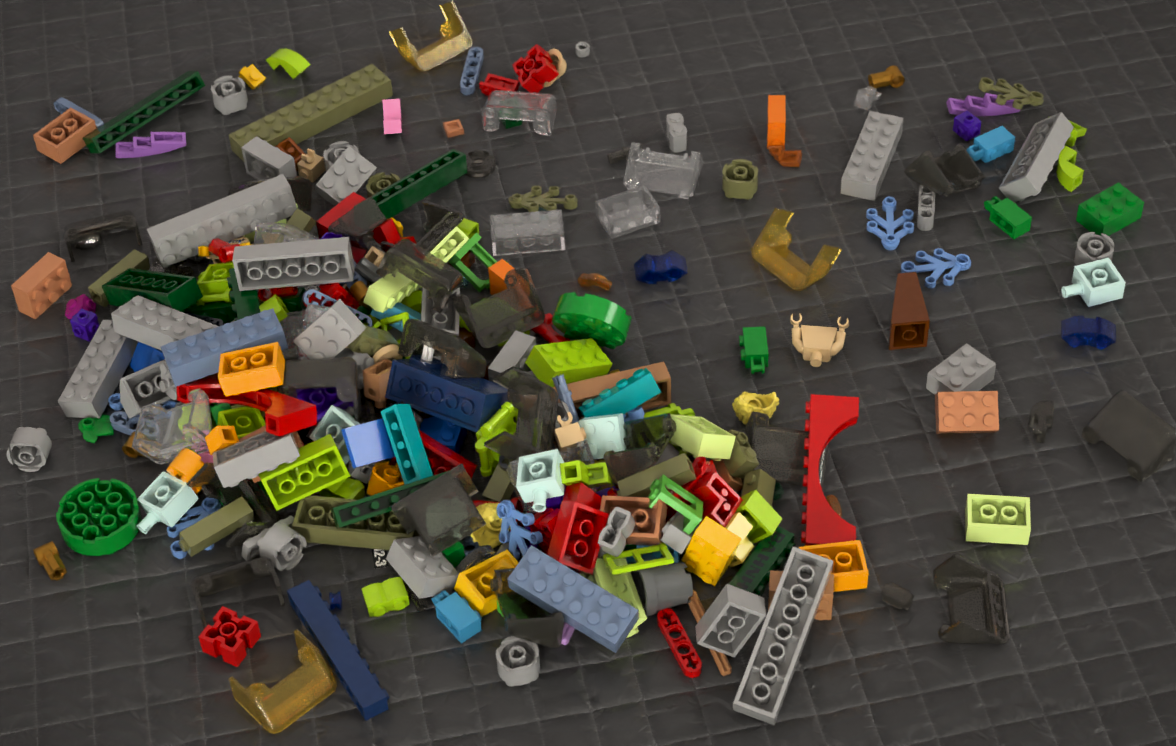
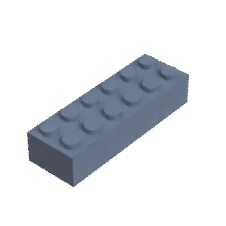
[160,308,288,387]
[507,545,639,653]

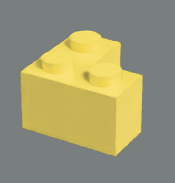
[725,512,754,567]

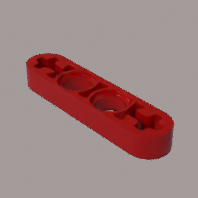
[657,608,702,678]

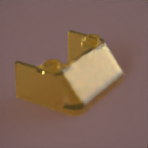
[389,1,472,72]
[751,208,842,291]
[229,629,337,733]

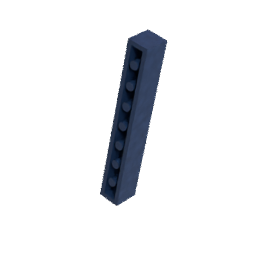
[287,580,389,721]

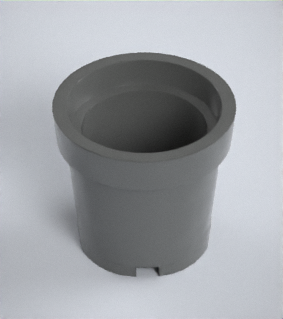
[631,561,693,617]

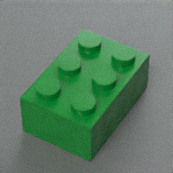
[1076,182,1144,236]

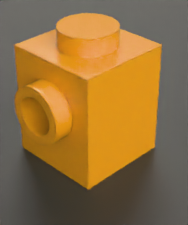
[205,426,239,455]

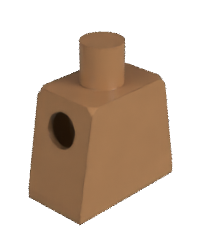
[363,359,392,408]

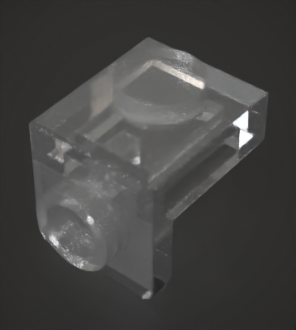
[854,86,882,111]

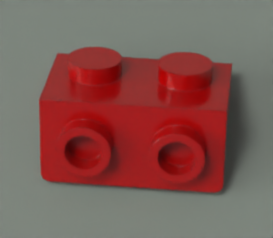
[479,73,520,100]

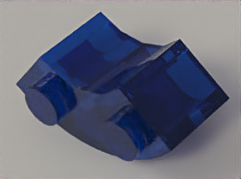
[634,250,688,284]
[1061,316,1116,350]

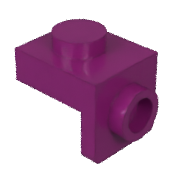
[65,294,96,320]

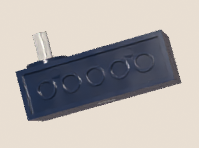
[385,335,518,433]

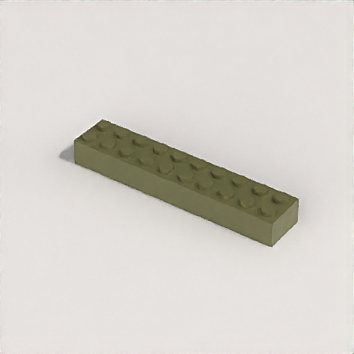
[229,64,393,162]

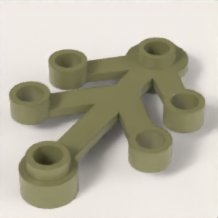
[979,77,1044,110]
[508,186,578,213]

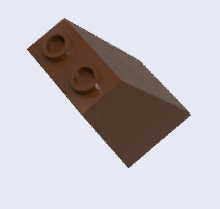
[888,272,930,350]

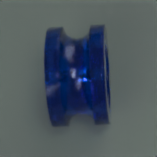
[329,591,342,611]

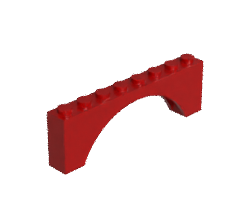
[177,373,317,437]
[801,394,859,546]

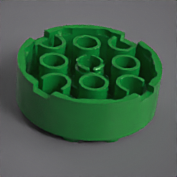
[552,292,632,349]
[56,478,142,556]

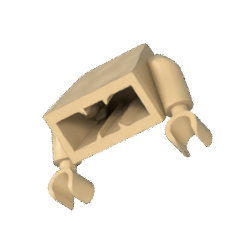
[790,313,849,367]

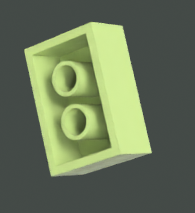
[664,414,736,461]
[965,494,1031,545]

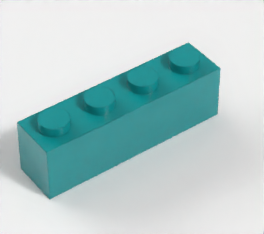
[579,368,661,418]
[381,404,433,485]

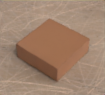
[443,119,464,138]

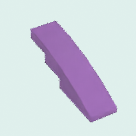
[946,93,1020,116]
[116,132,186,158]

